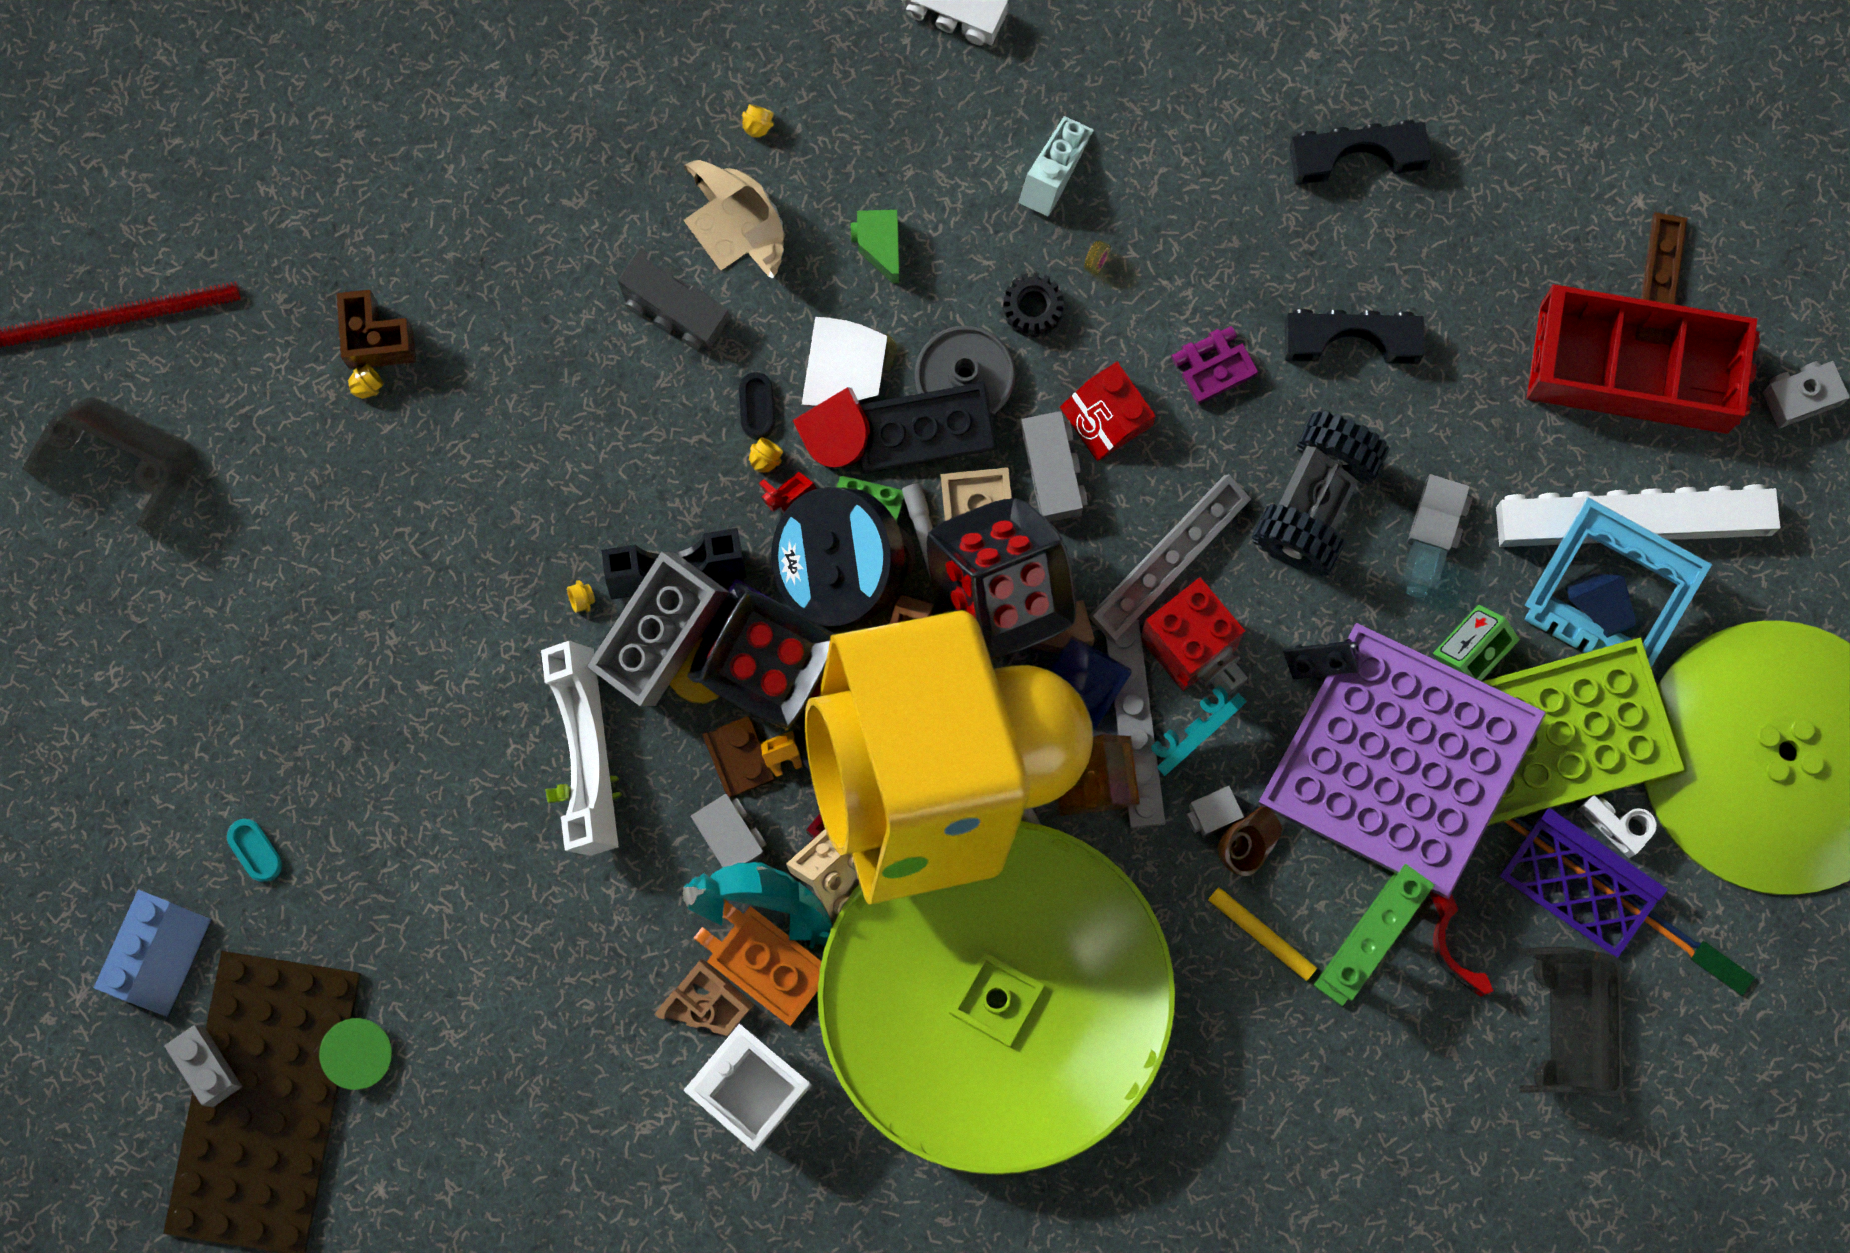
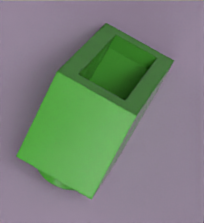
[851,210,899,283]

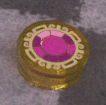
[1084,240,1111,275]

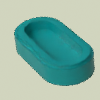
[227,819,282,882]

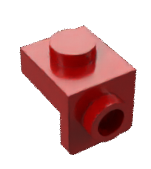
[759,472,817,514]

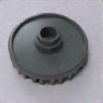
[915,326,1015,418]

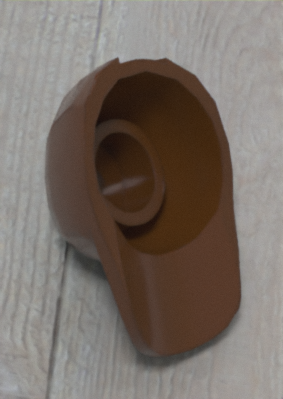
[1218,806,1282,877]

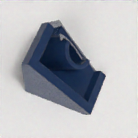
[1566,573,1636,638]

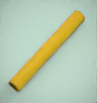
[1208,887,1317,981]

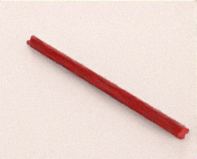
[0,281,241,348]

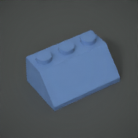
[94,889,212,1017]

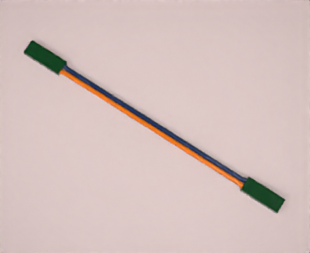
[1504,817,1755,996]

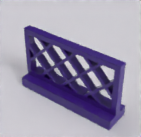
[1499,808,1668,958]

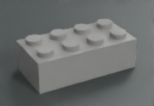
[587,552,730,706]

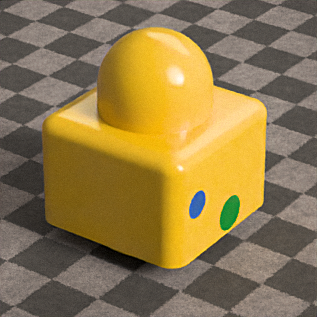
[805,611,1093,905]

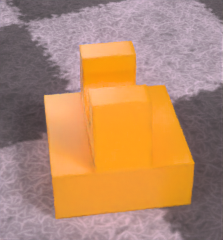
[761,730,802,777]

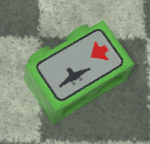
[1433,605,1520,681]

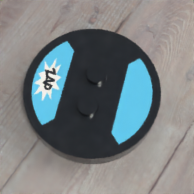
[771,487,904,626]

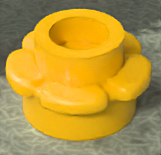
[567,580,595,613]

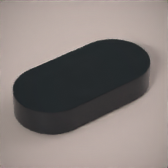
[739,372,775,439]

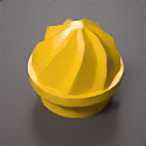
[742,104,774,138]
[348,364,384,399]
[749,438,783,472]

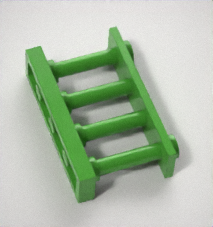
[1313,863,1435,1007]

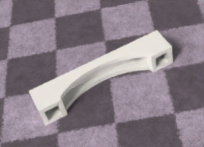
[541,641,619,856]

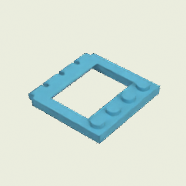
[1524,496,1712,667]

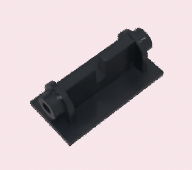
[1283,639,1360,679]

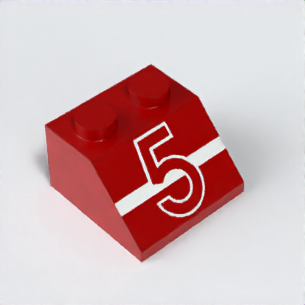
[1060,361,1156,462]

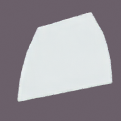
[802,317,887,406]

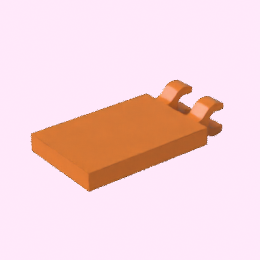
[694,899,822,1027]

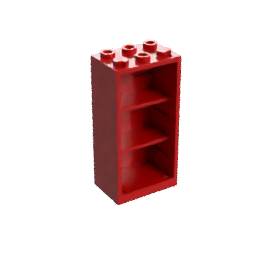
[1526,284,1760,434]

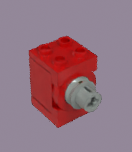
[1141,577,1249,696]

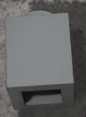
[1186,786,1244,838]

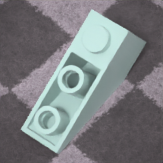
[1018,116,1094,216]

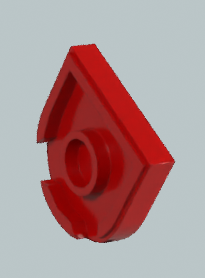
[792,387,870,468]

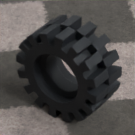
[1003,272,1064,337]

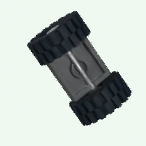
[1252,411,1390,576]

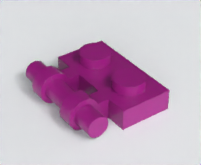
[1171,326,1258,405]

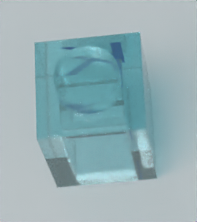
[1399,541,1448,598]

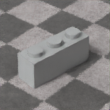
[1021,411,1088,522]

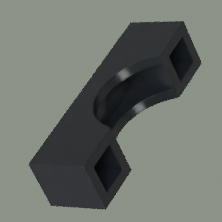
[1289,120,1431,185]
[1285,309,1424,364]
[601,528,746,600]

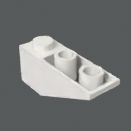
[902,0,1008,46]

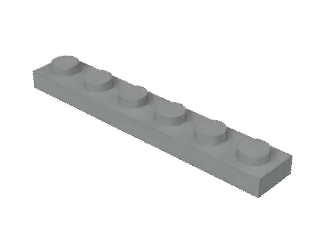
[1088,474,1251,641]
[1105,620,1165,828]

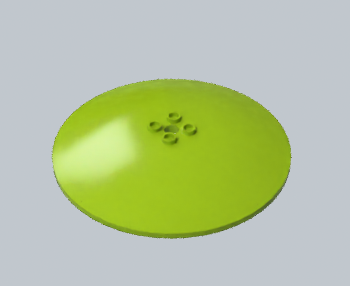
[818,821,1175,1175]

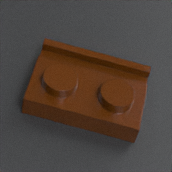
[702,716,775,799]

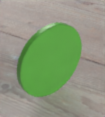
[319,1018,392,1090]

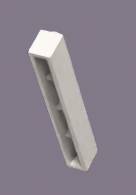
[1496,484,1780,547]

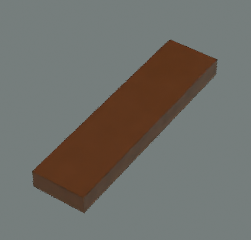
[1635,212,1688,346]

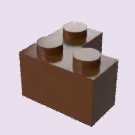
[336,290,416,369]

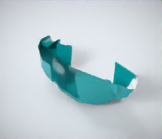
[683,862,833,948]

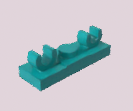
[1151,685,1246,776]

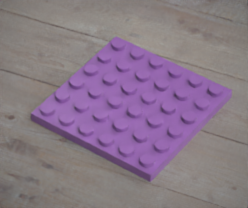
[1259,623,1546,899]

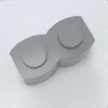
[1407,474,1473,555]

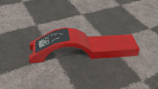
[1429,891,1494,997]

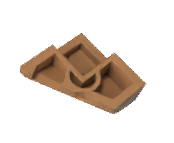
[655,959,755,1036]

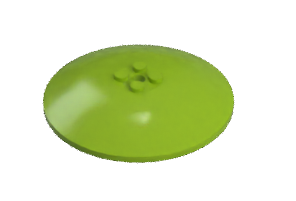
[1644,621,1850,895]

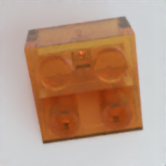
[1059,734,1140,816]

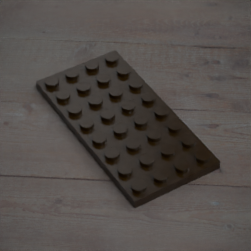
[163,951,361,1253]

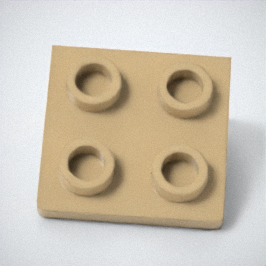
[786,829,860,925]

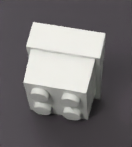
[684,1024,812,1152]

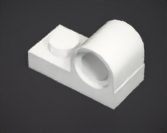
[1578,795,1656,858]

